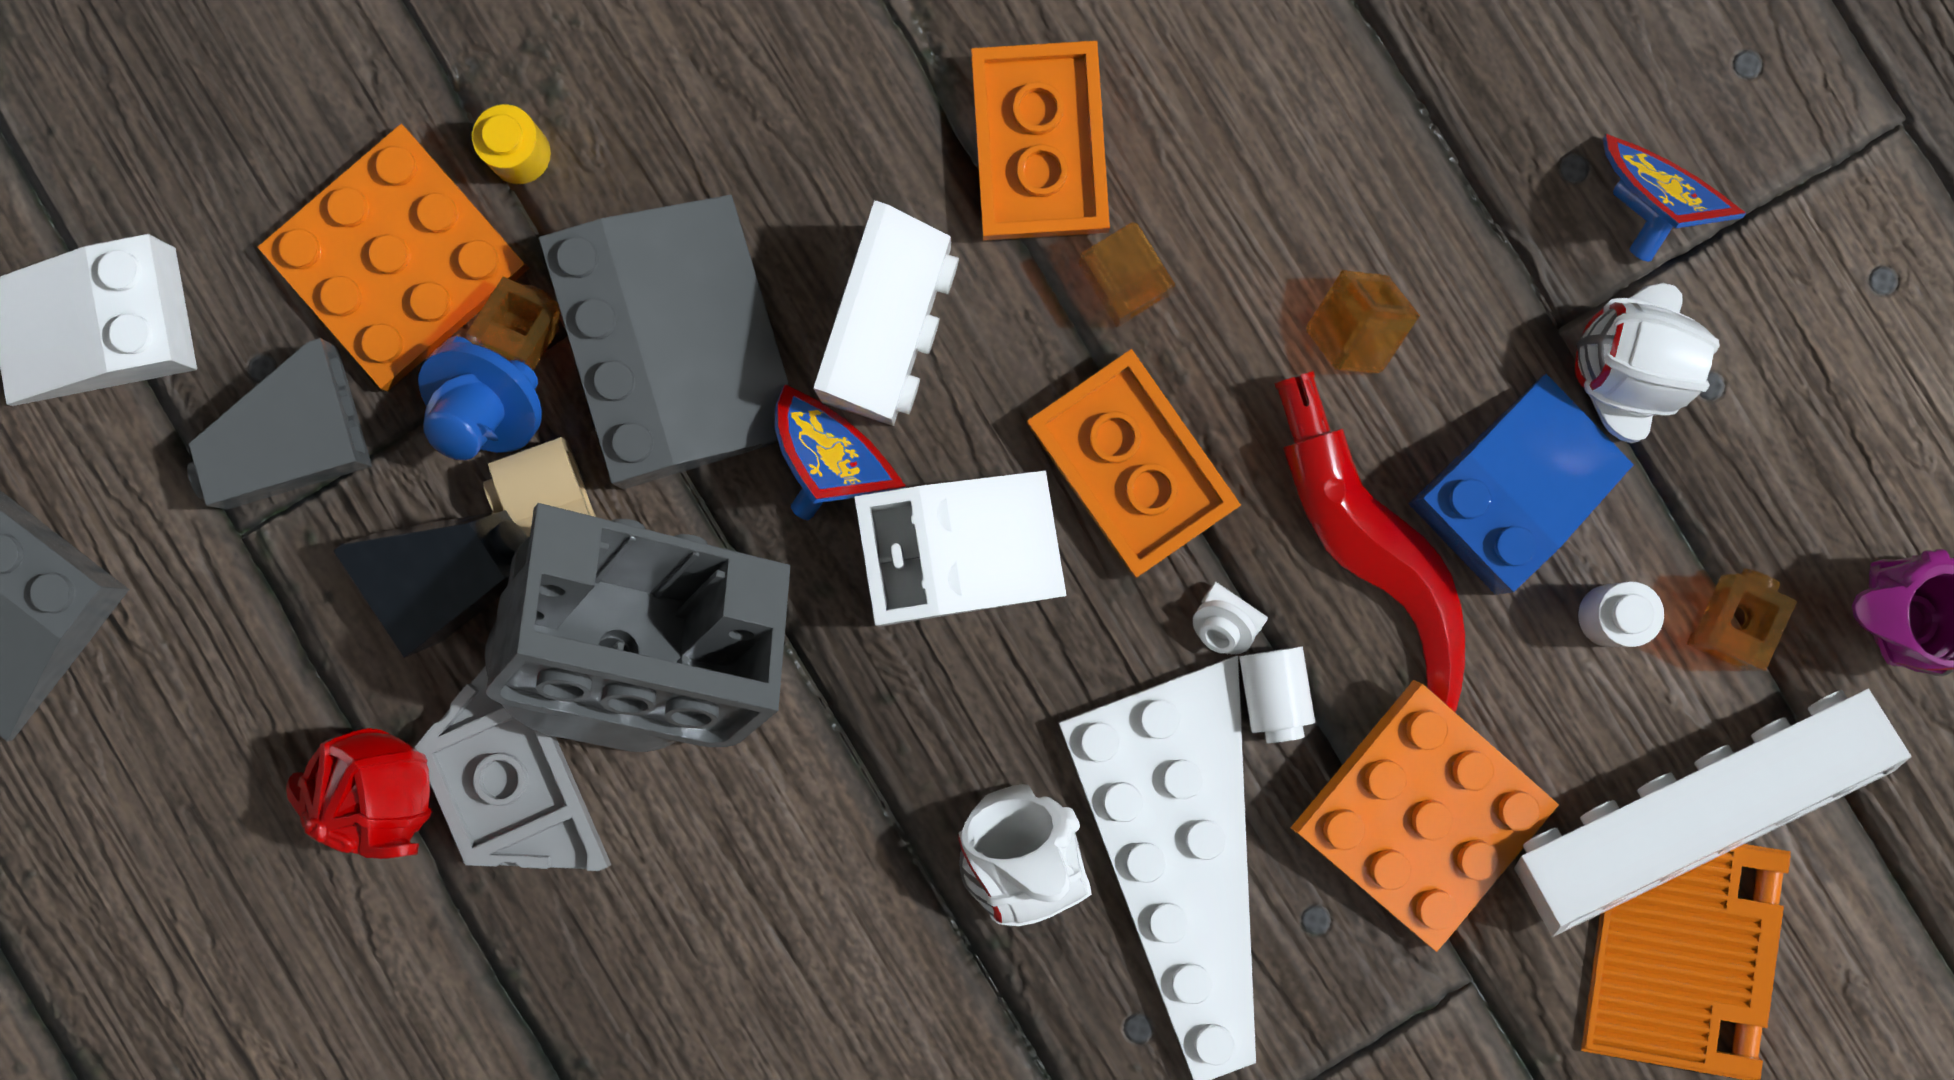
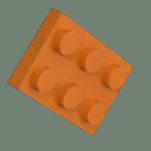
[971,41,1110,241]
[1027,349,1241,578]

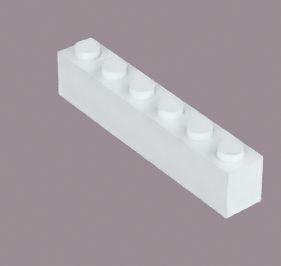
[1514,688,1912,937]

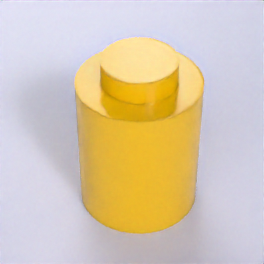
[472,104,551,184]

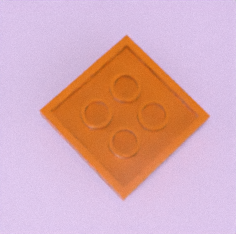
[258,123,530,391]
[1290,680,1559,952]

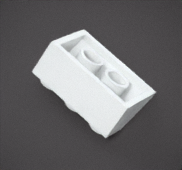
[814,200,959,426]

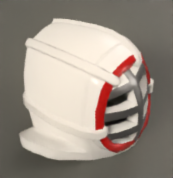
[1575,283,1720,443]
[958,784,1092,926]

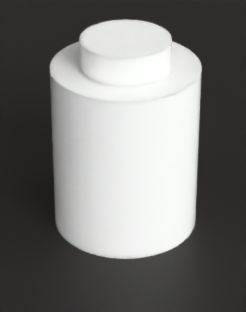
[1578,582,1664,647]
[1239,646,1315,743]

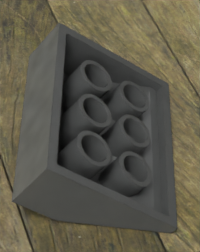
[539,195,789,489]
[0,490,130,741]

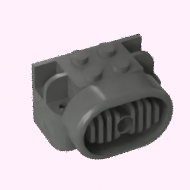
[485,503,790,752]

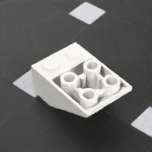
[854,471,1066,627]

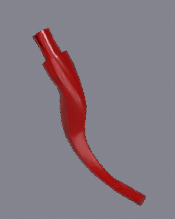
[1274,371,1465,713]

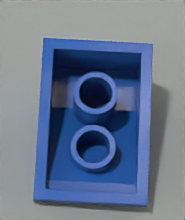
[1408,374,1634,595]

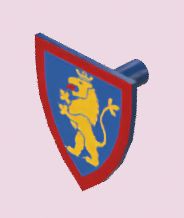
[1603,134,1746,262]
[775,384,906,520]

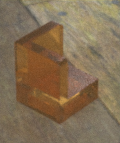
[1078,222,1176,328]
[1307,270,1420,373]

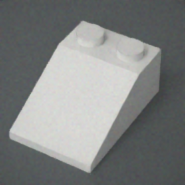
[0,234,197,406]

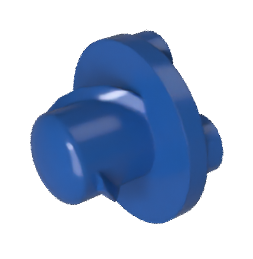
[418,336,542,460]

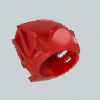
[286,728,432,859]

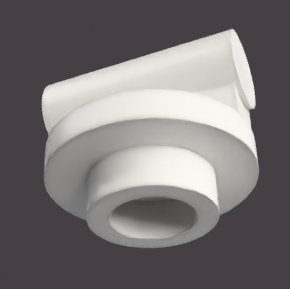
[1193,581,1268,654]

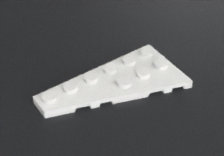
[1058,656,1256,1080]

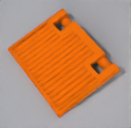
[1581,844,1791,1080]

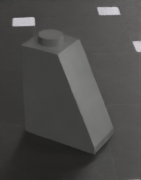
[187,338,372,510]

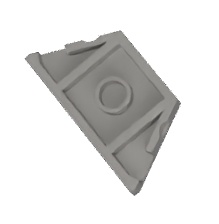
[415,666,611,871]

